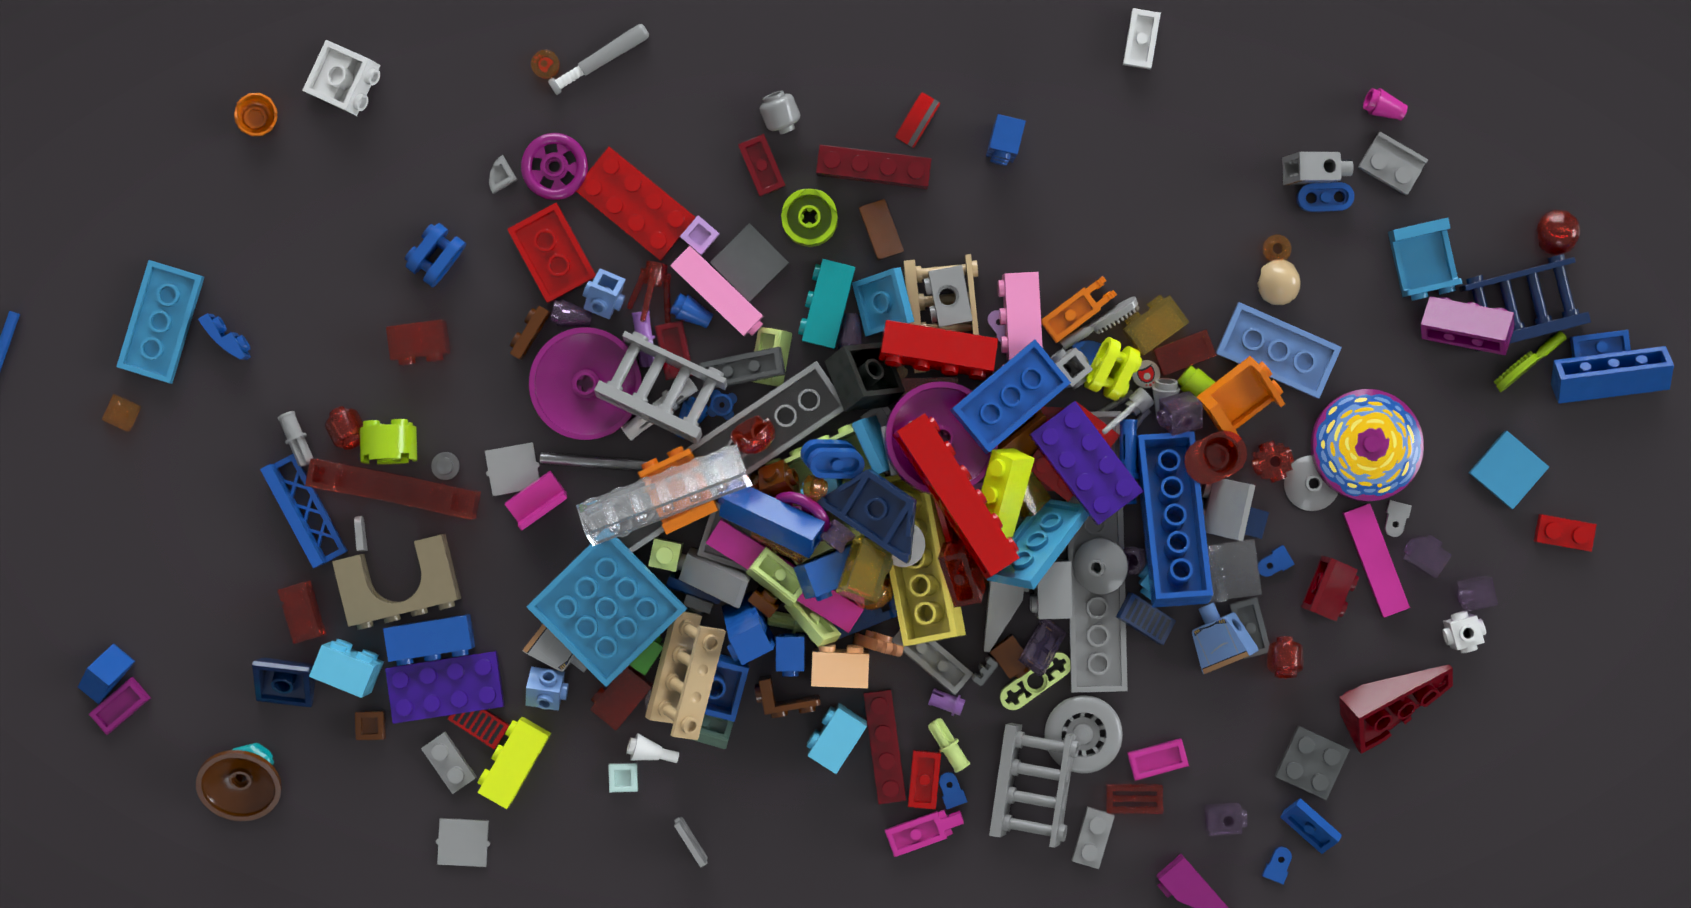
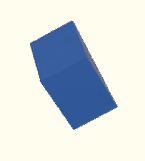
[78,644,135,704]

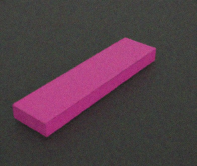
[1342,503,1410,618]

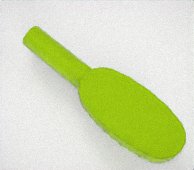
[1494,331,1567,393]

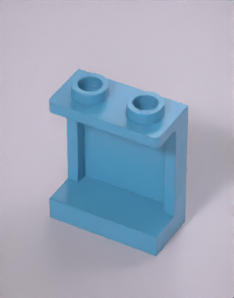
[1388,218,1463,301]

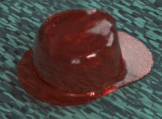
[1184,430,1247,485]

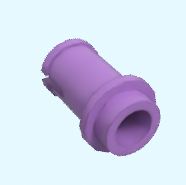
[928,688,965,716]

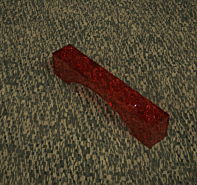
[305,458,481,520]

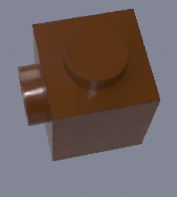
[758,459,800,497]

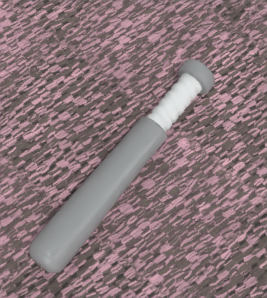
[548,24,649,95]

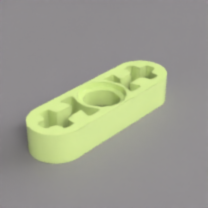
[1000,651,1071,710]

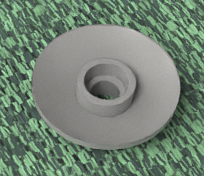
[1284,455,1338,511]
[1073,538,1128,594]

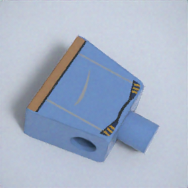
[1192,602,1259,674]

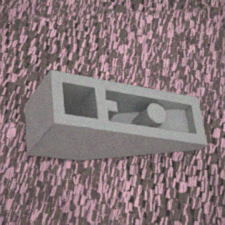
[983,581,1029,652]

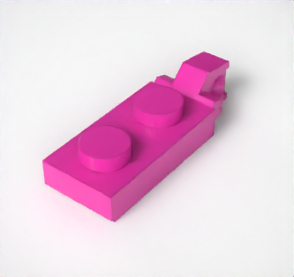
[885,810,964,857]

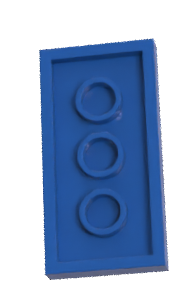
[950,339,1071,454]

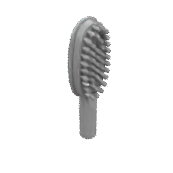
[1060,296,1139,350]

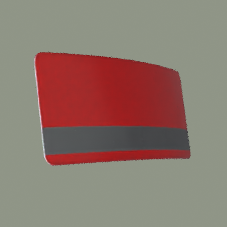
[895,92,940,148]

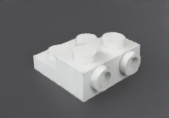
[302,40,380,116]

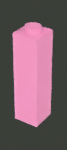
[670,246,764,337]

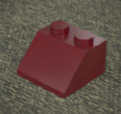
[1301,556,1359,621]

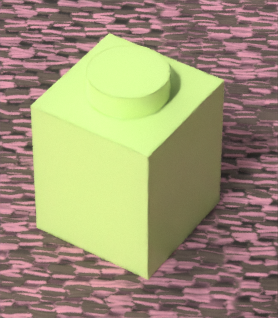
[648,537,684,572]

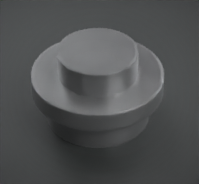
[431,452,460,480]

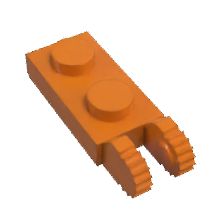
[1041,276,1117,343]

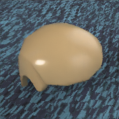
[1257,260,1301,305]

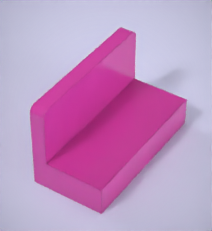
[505,471,567,531]

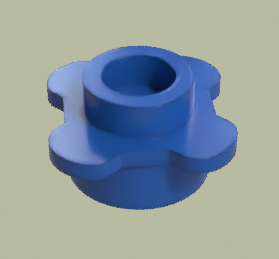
[707,390,737,420]

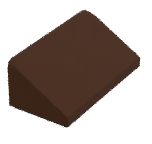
[859,199,904,261]

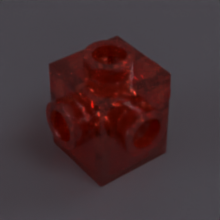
[1251,440,1294,483]

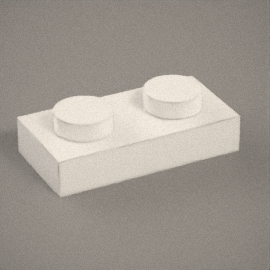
[1123,8,1161,70]

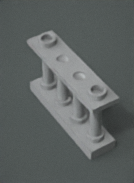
[594,331,727,445]
[989,723,1079,848]

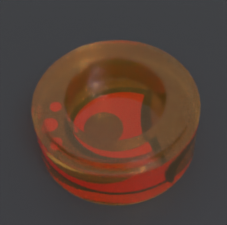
[531,50,560,79]

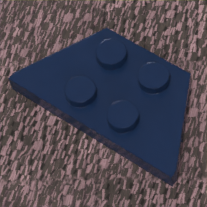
[817,469,917,563]

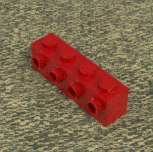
[879,320,998,380]

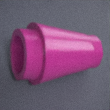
[1363,88,1408,121]

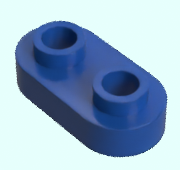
[1297,182,1354,212]

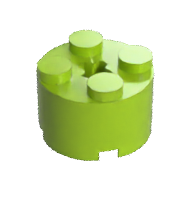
[781,189,838,247]
[360,419,417,464]

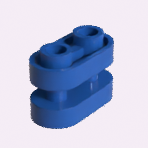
[404,223,466,288]
[800,439,865,479]

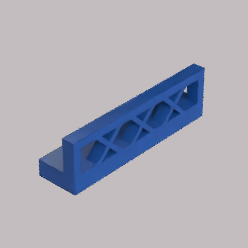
[260,454,348,568]

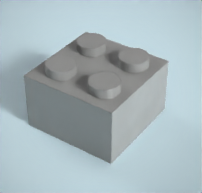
[1029,559,1073,619]

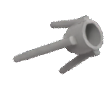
[1096,387,1154,434]

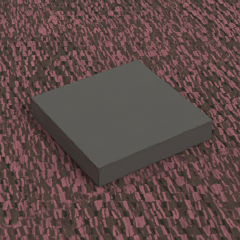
[710,223,789,302]

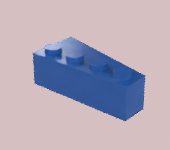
[722,592,776,665]

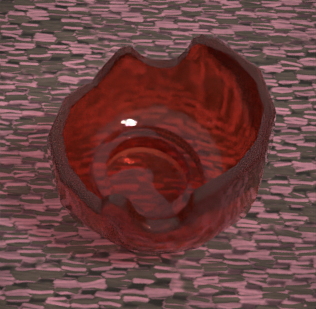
[1536,210,1580,255]
[730,415,775,455]

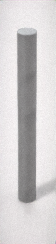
[540,452,650,471]

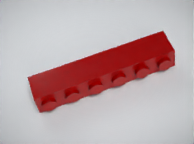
[893,413,1020,579]

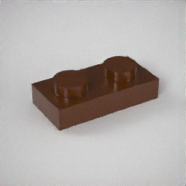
[509,306,552,360]
[748,585,782,618]

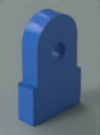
[1257,545,1295,577]
[939,772,968,809]
[1262,846,1292,885]

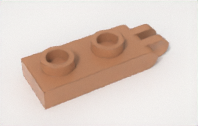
[852,630,903,657]

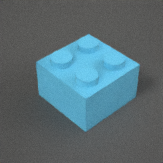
[309,639,384,698]
[806,703,867,774]

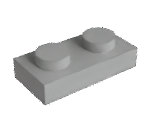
[421,731,477,794]
[1071,806,1115,869]

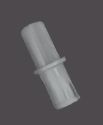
[277,411,314,467]

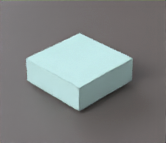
[609,763,638,793]

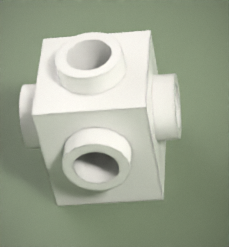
[1442,611,1486,653]

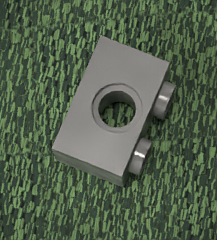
[924,265,973,328]

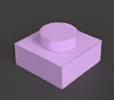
[680,215,720,255]

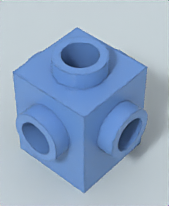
[583,269,626,319]
[525,666,569,711]

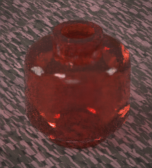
[325,406,363,450]
[1267,636,1304,679]

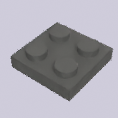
[1274,725,1350,800]

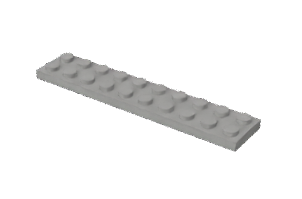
[1066,411,1128,693]

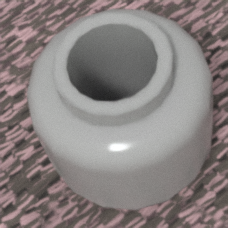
[759,90,801,134]

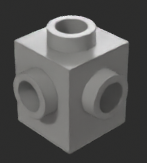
[1051,347,1093,390]

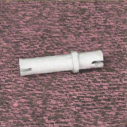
[621,378,698,441]

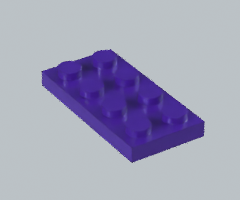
[1029,401,1143,526]
[385,651,505,724]

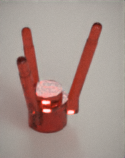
[627,261,672,323]

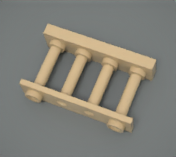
[903,254,979,374]
[645,611,726,740]

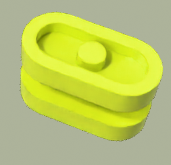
[1084,337,1142,401]

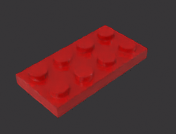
[576,147,696,261]

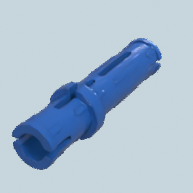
[1119,419,1139,504]

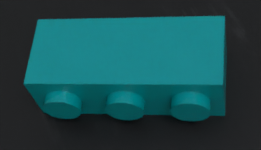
[798,259,855,350]

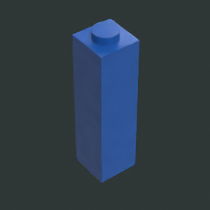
[718,480,825,558]

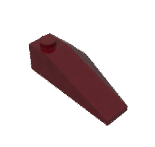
[1339,664,1453,754]

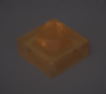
[102,394,141,431]

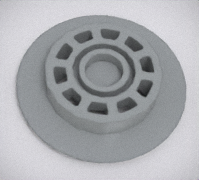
[1044,695,1123,773]

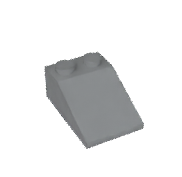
[1202,477,1255,541]

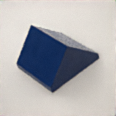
[252,658,316,707]

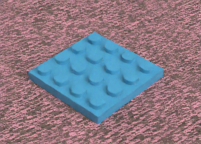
[527,527,687,687]

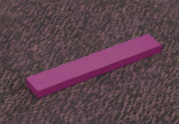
[706,518,864,633]

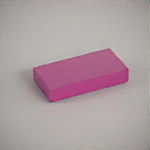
[1127,738,1189,781]

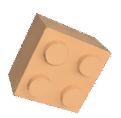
[811,643,869,688]

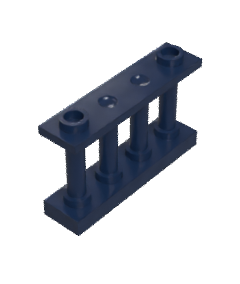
[1459,254,1591,352]

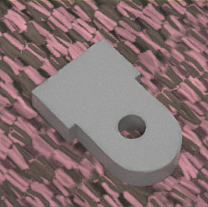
[1384,500,1412,537]
[354,516,368,552]

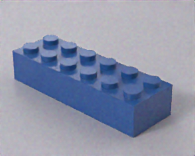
[1136,431,1213,607]

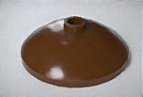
[196,750,282,821]

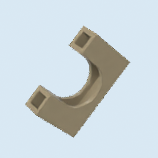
[332,534,461,630]

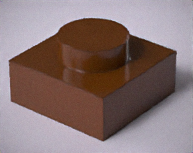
[355,711,386,740]

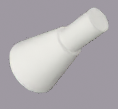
[626,733,679,763]

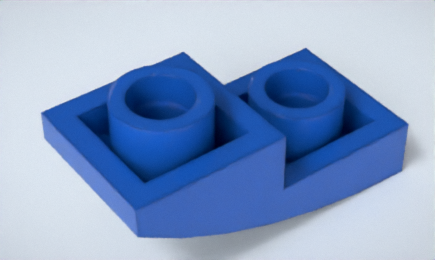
[198,313,251,360]

